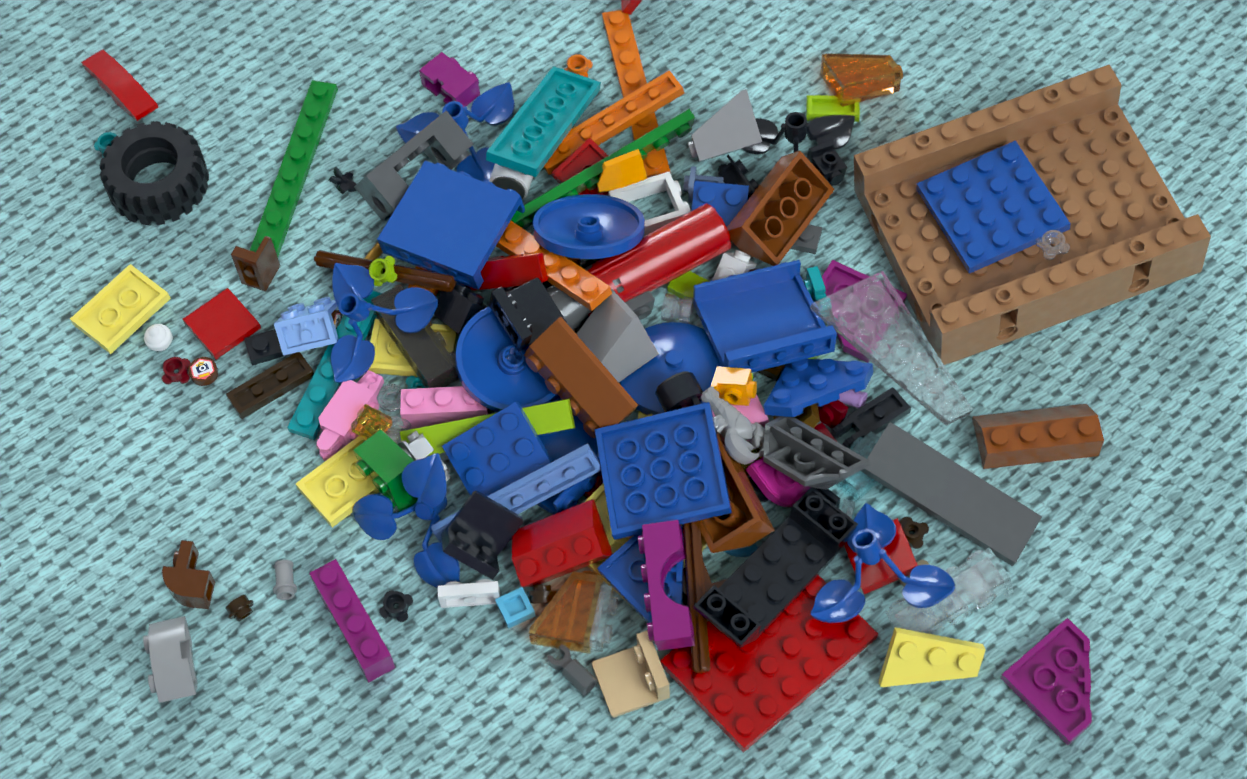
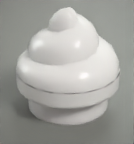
[144,324,173,351]

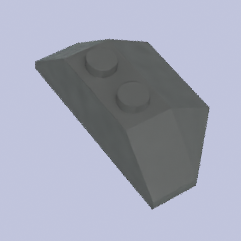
[763,416,870,490]

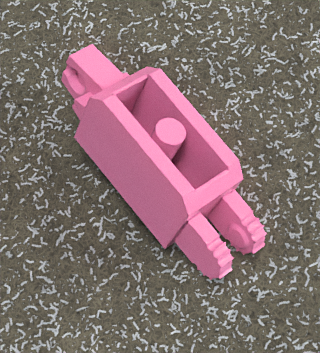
[316,370,384,461]

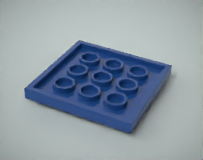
[916,140,1071,274]
[595,402,732,540]

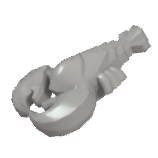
[701,386,765,464]

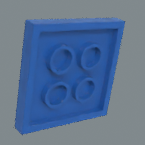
[442,401,553,496]

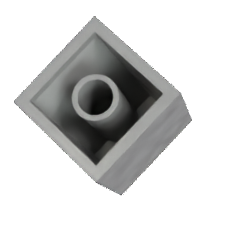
[688,89,762,162]
[577,289,659,382]

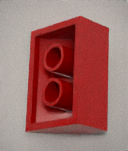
[512,499,613,587]

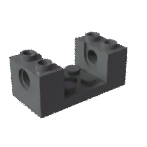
[354,111,474,220]

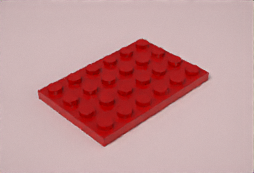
[660,575,878,753]

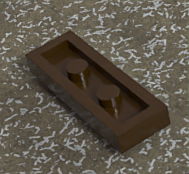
[226,352,314,419]

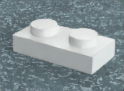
[438,579,501,608]

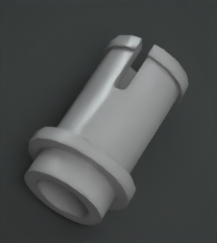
[273,560,297,600]

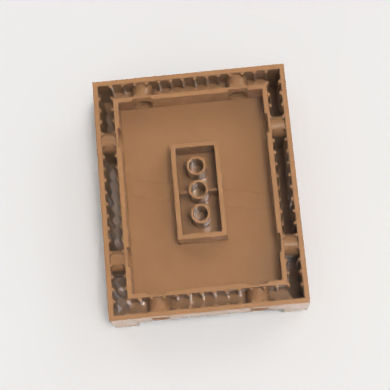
[854,64,1211,366]

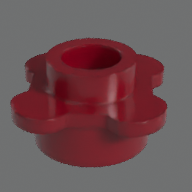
[162,357,191,385]

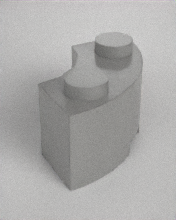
[143,616,198,703]

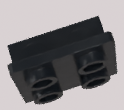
[489,278,567,352]
[441,491,523,580]

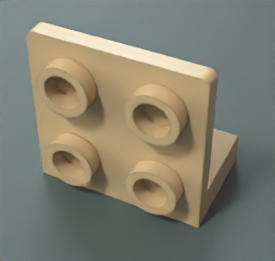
[592,630,670,718]

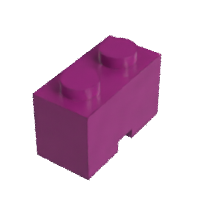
[419,52,480,107]

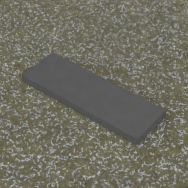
[861,422,1042,566]

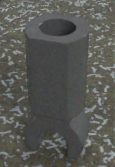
[547,644,598,696]

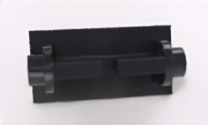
[718,154,759,199]

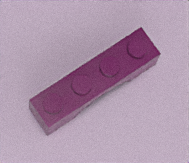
[638,520,695,651]
[309,559,395,683]

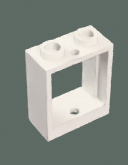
[608,172,691,237]

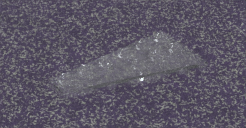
[810,271,973,426]

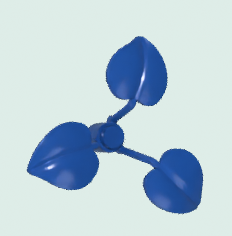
[396,82,515,181]
[331,263,438,383]
[352,453,460,588]
[810,503,956,623]

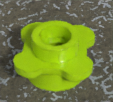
[369,256,397,287]

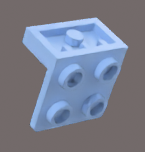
[274,297,339,356]

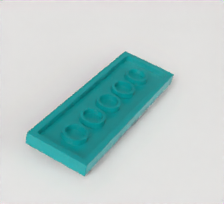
[486,66,601,178]

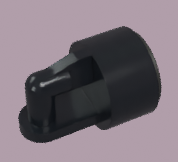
[655,371,703,412]

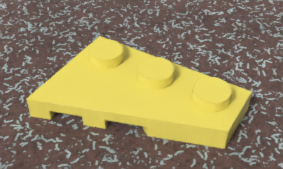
[879,627,986,687]

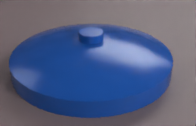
[533,194,645,259]
[455,307,558,412]
[619,322,722,415]

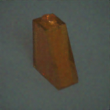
[821,53,903,107]
[529,571,604,654]

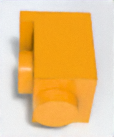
[711,366,757,406]

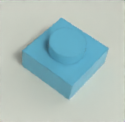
[495,587,536,629]

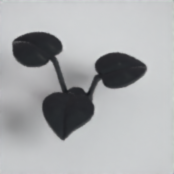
[743,112,855,154]

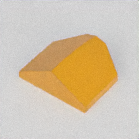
[597,149,648,193]

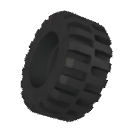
[99,121,209,225]

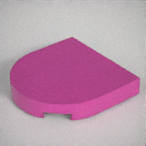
[745,457,811,507]

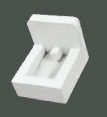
[712,250,757,281]

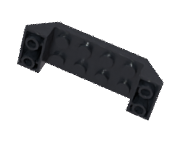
[693,487,858,648]

